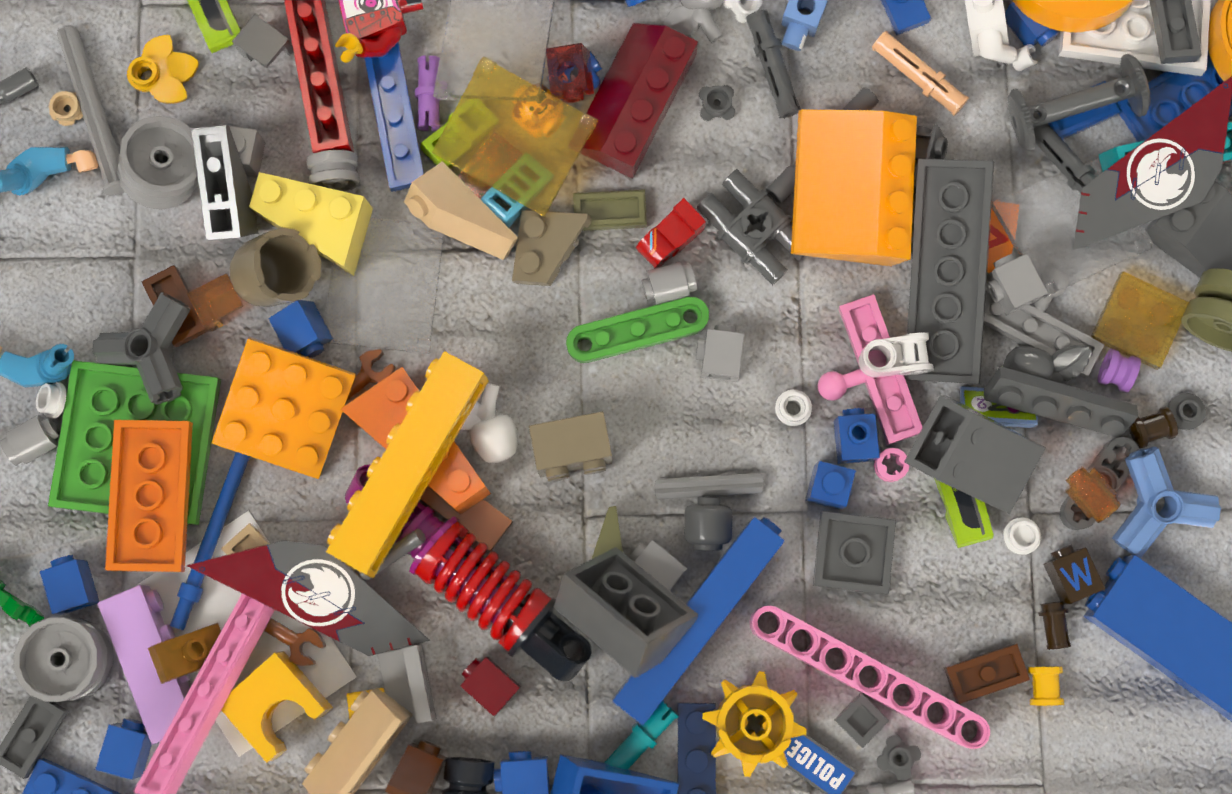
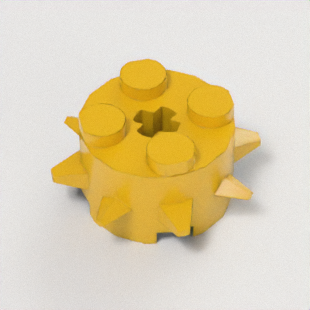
[702,671,807,777]

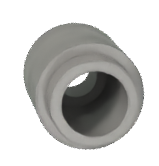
[641,262,697,305]
[0,414,60,466]

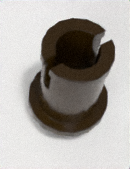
[1038,601,1071,650]

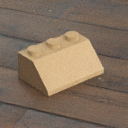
[302,687,413,794]

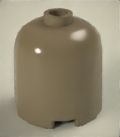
[229,228,321,307]

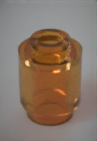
[1064,466,1121,523]

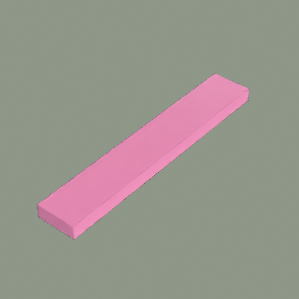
[133,594,275,794]

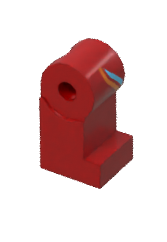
[636,198,706,268]

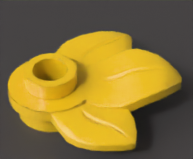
[127,35,199,104]

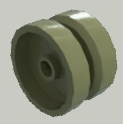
[1181,268,1232,352]

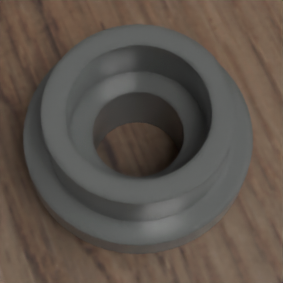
[1168,393,1206,430]

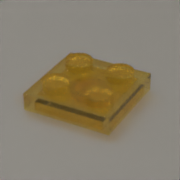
[1091,271,1189,370]

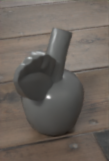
[1003,345,1092,386]

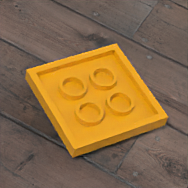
[212,337,356,479]

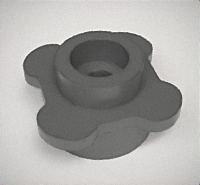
[699,85,735,121]
[876,735,921,781]

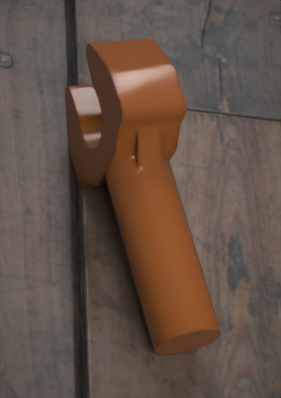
[347,349,396,401]
[264,618,326,666]

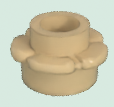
[49,91,83,126]

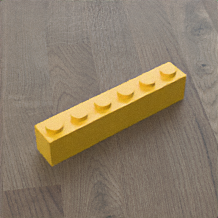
[326,351,489,579]

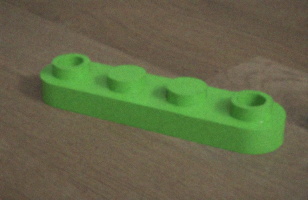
[566,297,709,363]

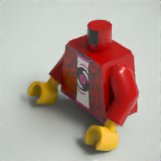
[335,0,424,63]

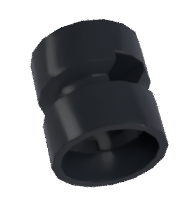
[442,757,495,794]

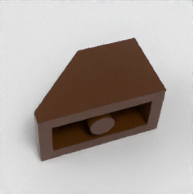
[385,739,446,794]

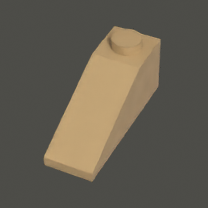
[404,161,518,260]

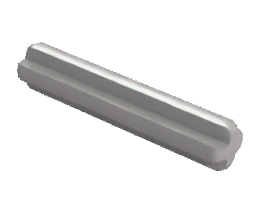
[654,473,764,500]

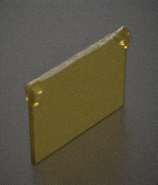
[432,56,598,217]

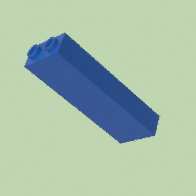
[612,517,785,725]
[1083,555,1232,722]

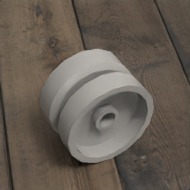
[117,116,198,210]
[13,617,113,702]

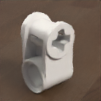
[859,333,934,378]

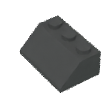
[554,547,698,678]

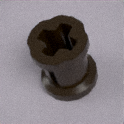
[1129,406,1178,449]

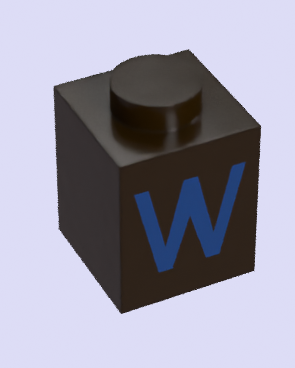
[1043,544,1105,605]

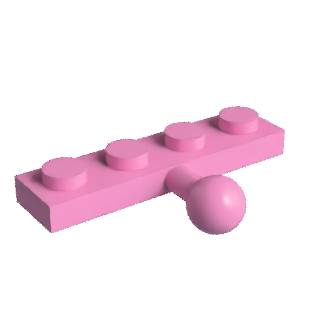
[818,294,923,445]

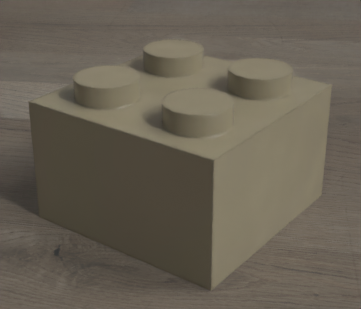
[529,411,612,482]

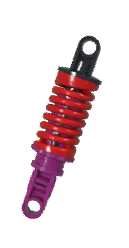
[345,464,592,681]

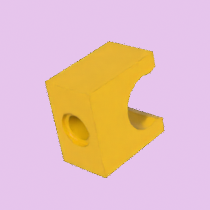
[221,652,333,763]

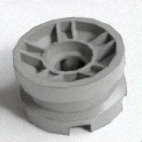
[306,150,360,192]

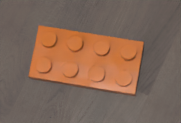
[105,420,193,572]

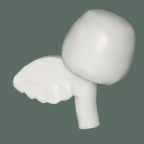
[461,383,518,463]

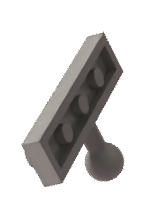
[984,268,1104,378]

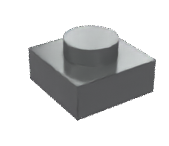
[834,693,889,748]

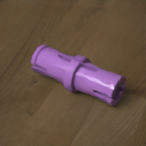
[415,55,443,132]

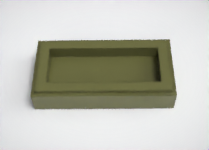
[573,190,647,231]

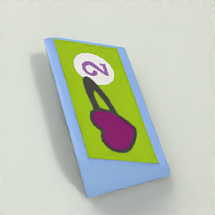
[960,386,1038,428]

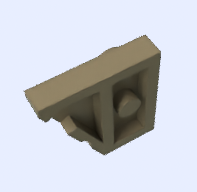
[512,210,592,286]

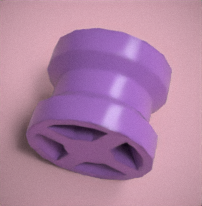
[1097,348,1141,393]

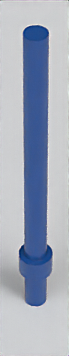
[170,452,250,631]

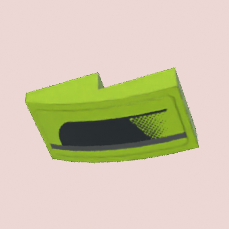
[188,0,241,54]
[934,479,994,548]

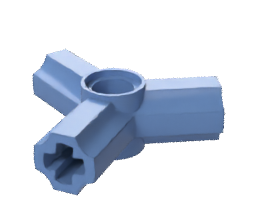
[1112,447,1221,559]

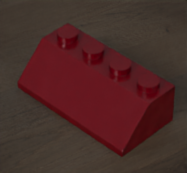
[569,23,698,179]

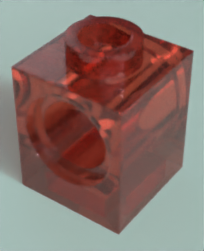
[546,43,594,103]

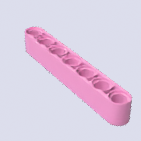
[749,606,990,749]

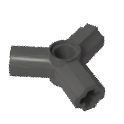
[92,292,191,404]

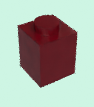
[460,657,521,717]

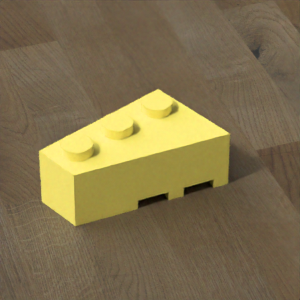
[249,172,373,276]

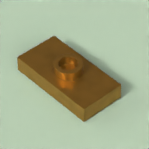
[148,623,221,684]

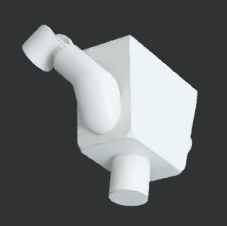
[965,0,1038,71]

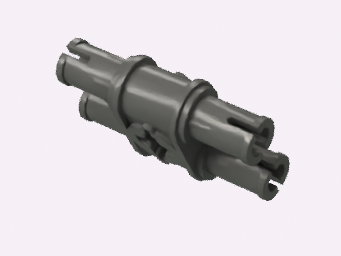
[696,169,804,286]

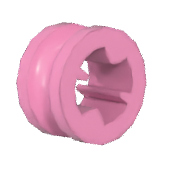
[874,448,909,482]

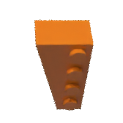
[341,367,491,515]

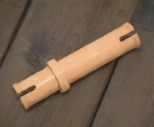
[872,30,969,116]

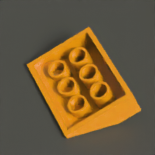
[791,109,917,267]

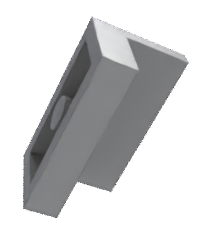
[377,645,437,725]

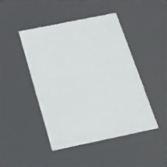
[135,510,357,757]

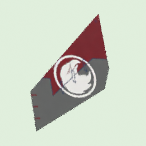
[1073,76,1232,250]
[186,540,430,656]

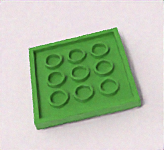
[48,360,221,525]

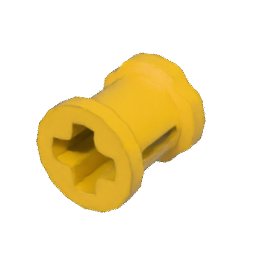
[1028,666,1065,706]

